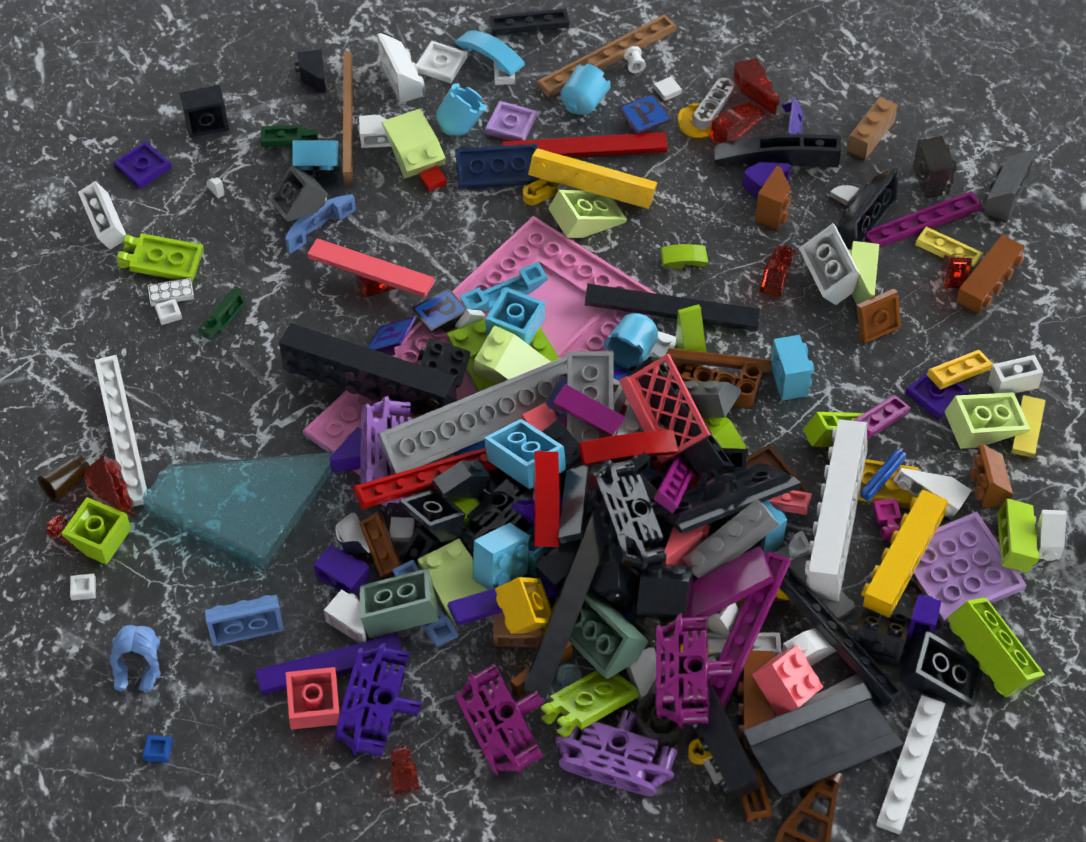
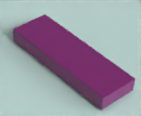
[553,384,625,437]
[853,395,911,439]

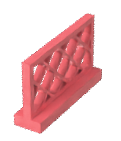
[619,354,710,462]

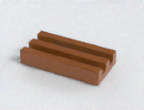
[740,768,772,822]

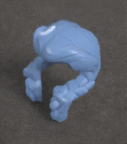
[110,625,161,693]

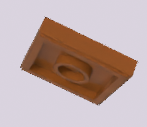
[857,289,901,344]

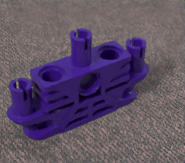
[335,642,421,758]

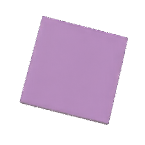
[485,101,537,141]

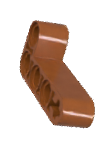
[673,362,763,408]

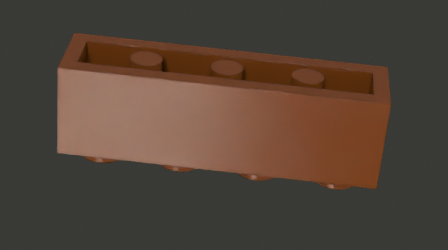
[956,234,1025,314]
[738,650,774,750]

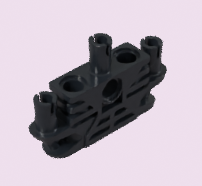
[587,459,671,570]
[458,476,533,552]

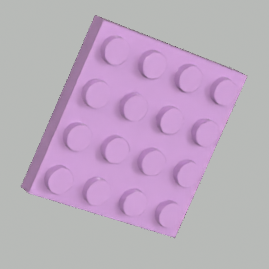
[912,512,1026,624]

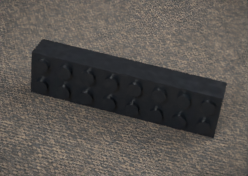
[279,323,457,415]

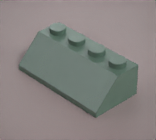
[569,587,648,679]

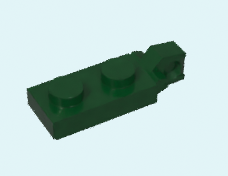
[260,125,318,147]
[198,286,246,340]

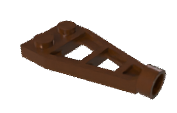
[774,773,843,842]

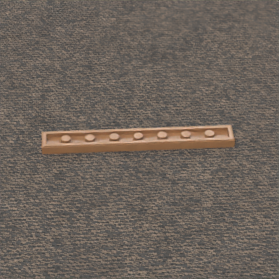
[537,14,677,98]
[343,51,353,186]

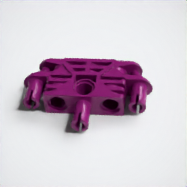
[656,613,733,729]
[454,663,544,775]

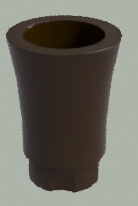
[38,454,91,503]

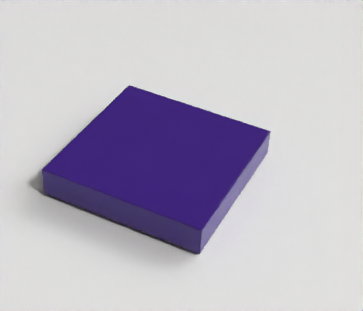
[113,141,172,189]
[905,365,969,420]

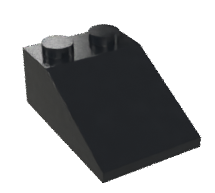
[899,630,983,707]

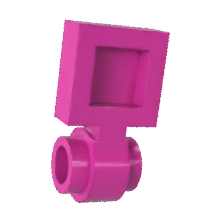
[873,499,902,543]

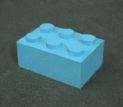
[484,419,566,489]

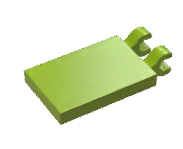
[116,233,204,283]
[541,670,639,737]

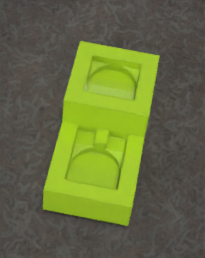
[660,244,708,269]

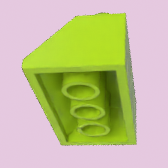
[946,597,1045,697]

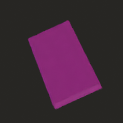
[686,546,774,617]

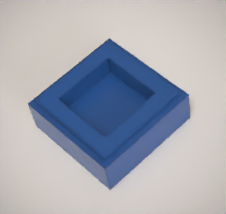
[142,735,173,763]

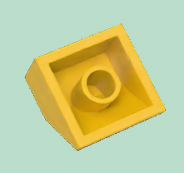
[495,577,552,634]

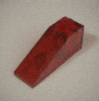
[711,102,765,144]

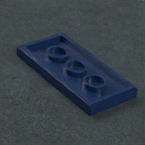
[455,144,541,189]

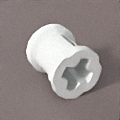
[624,47,646,73]

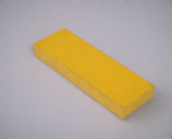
[927,350,993,390]

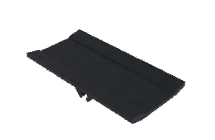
[656,463,802,534]
[742,682,904,797]

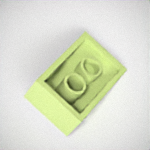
[381,109,446,179]
[548,190,627,238]
[848,241,879,305]
[473,325,551,384]
[944,392,1030,449]
[418,539,488,627]

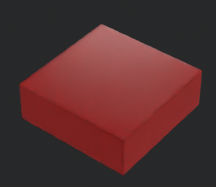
[419,166,447,192]

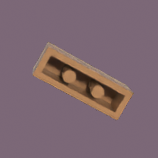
[847,97,898,160]

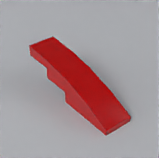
[579,430,678,465]
[533,451,559,547]

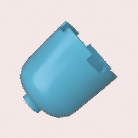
[561,63,611,115]
[436,83,487,136]
[604,313,658,369]

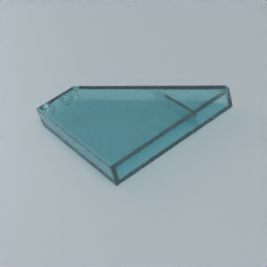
[143,452,333,570]

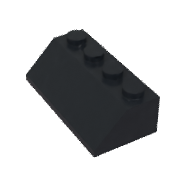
[835,168,898,250]

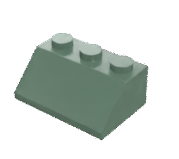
[360,568,439,639]

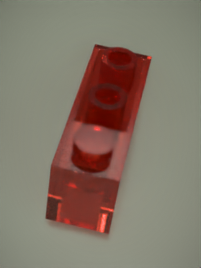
[733,58,780,115]
[759,245,797,297]
[83,455,136,517]

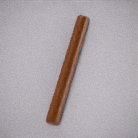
[666,348,772,373]

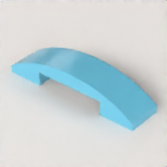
[454,30,525,75]
[460,262,548,312]

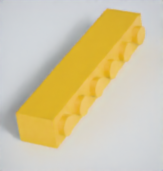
[528,148,657,209]
[861,490,948,618]

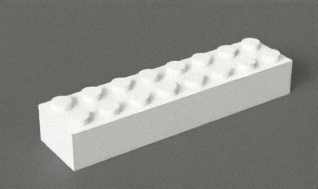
[805,420,867,601]

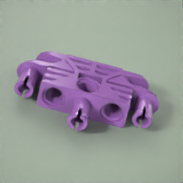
[360,396,412,507]
[555,710,678,796]

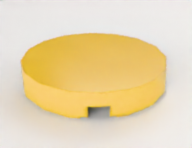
[678,103,718,138]

